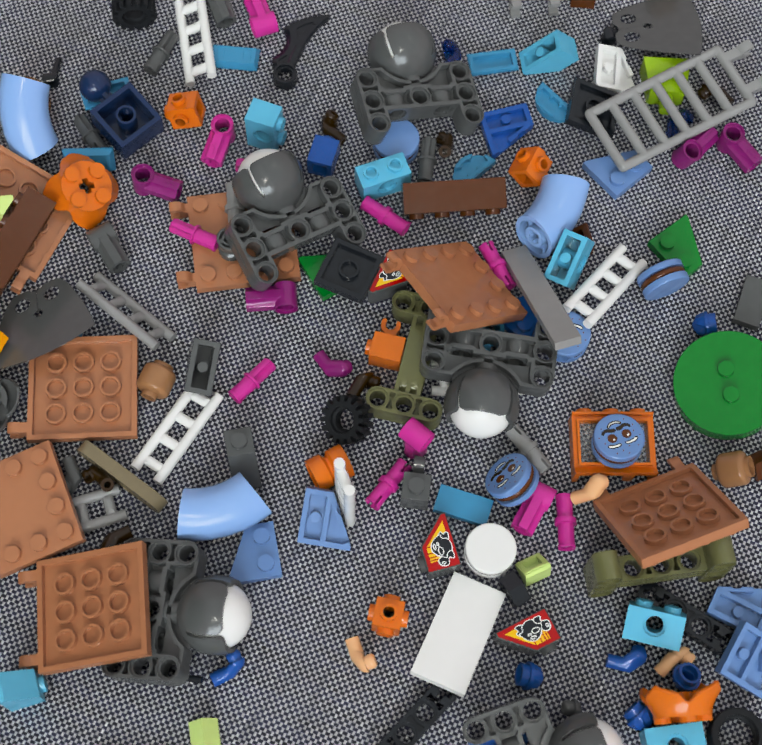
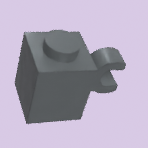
[400,456,432,511]

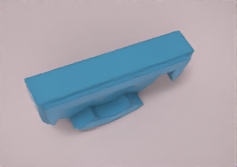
[535,82,568,123]
[452,154,496,180]

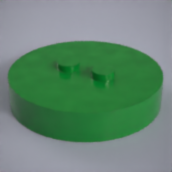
[673,331,762,440]

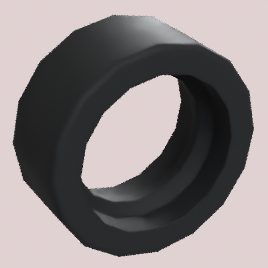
[706,707,762,745]

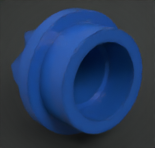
[692,311,718,336]
[514,661,544,691]
[672,662,701,692]
[622,700,653,731]

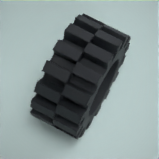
[111,0,157,31]
[320,395,374,445]

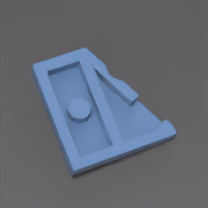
[582,150,653,200]
[297,486,351,551]
[229,521,283,585]
[704,586,762,631]
[714,620,762,699]

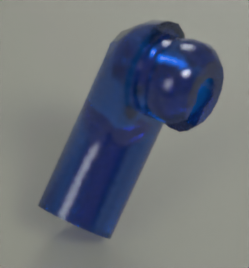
[441,39,462,62]
[666,109,694,138]

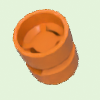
[304,444,355,489]

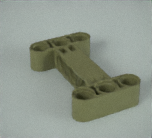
[365,290,443,430]
[583,535,737,598]

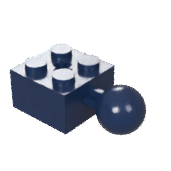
[79,70,164,160]

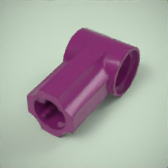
[716,122,762,174]
[671,127,719,169]
[131,163,183,202]
[245,281,298,314]

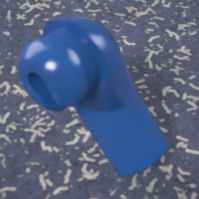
[605,645,647,673]
[209,649,245,687]

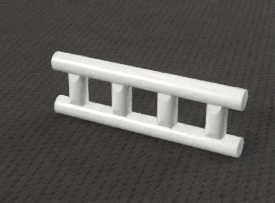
[174,0,217,87]
[563,244,648,329]
[130,391,224,486]
[334,458,355,526]

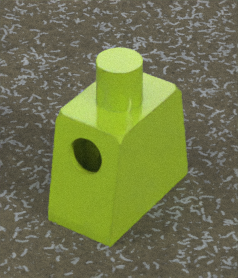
[639,56,690,115]

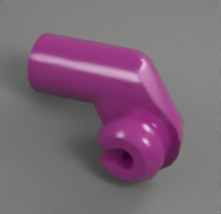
[313,350,353,377]

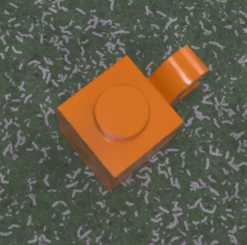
[365,318,406,371]

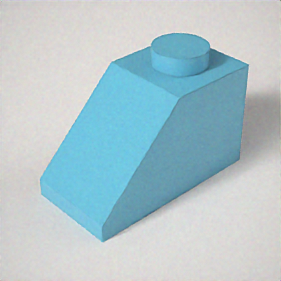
[519,29,579,75]
[0,669,48,712]

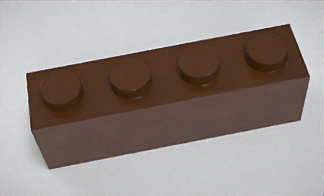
[401,177,507,220]
[0,186,56,296]

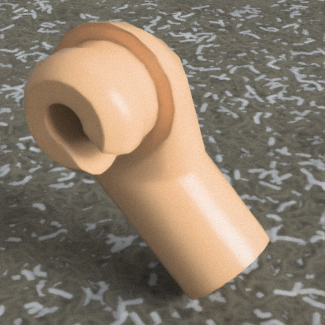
[570,474,609,505]
[345,636,377,673]
[654,646,696,678]

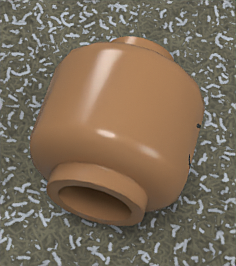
[136,360,176,402]
[711,450,755,488]

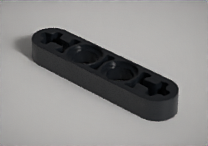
[636,583,734,656]
[377,685,457,745]

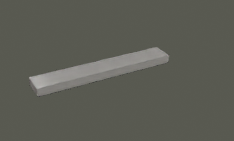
[501,245,582,351]

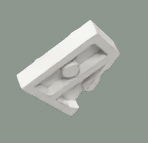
[593,43,641,95]

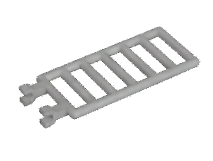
[584,39,762,172]

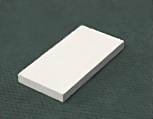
[410,571,506,698]

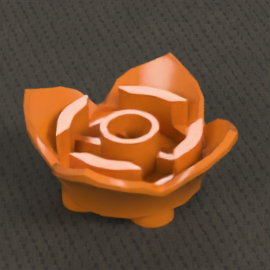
[42,153,119,230]
[639,680,721,725]

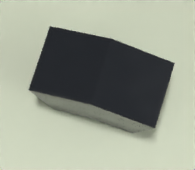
[499,570,532,608]

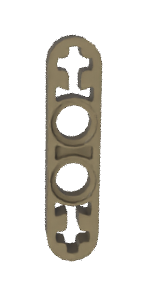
[77,439,168,514]

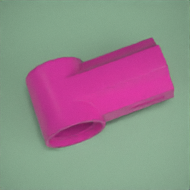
[243,0,279,39]
[201,114,236,168]
[398,417,435,459]
[511,481,558,537]

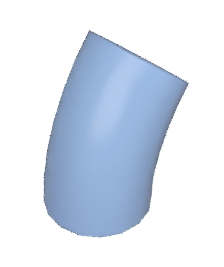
[0,73,58,161]
[515,174,590,259]
[177,472,272,542]

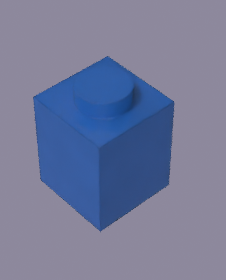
[307,134,340,177]

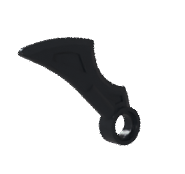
[272,15,329,90]

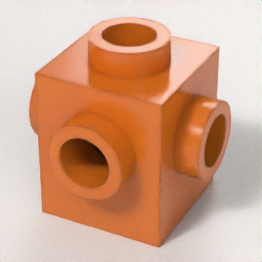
[164,90,206,130]
[508,146,553,188]
[367,594,410,638]

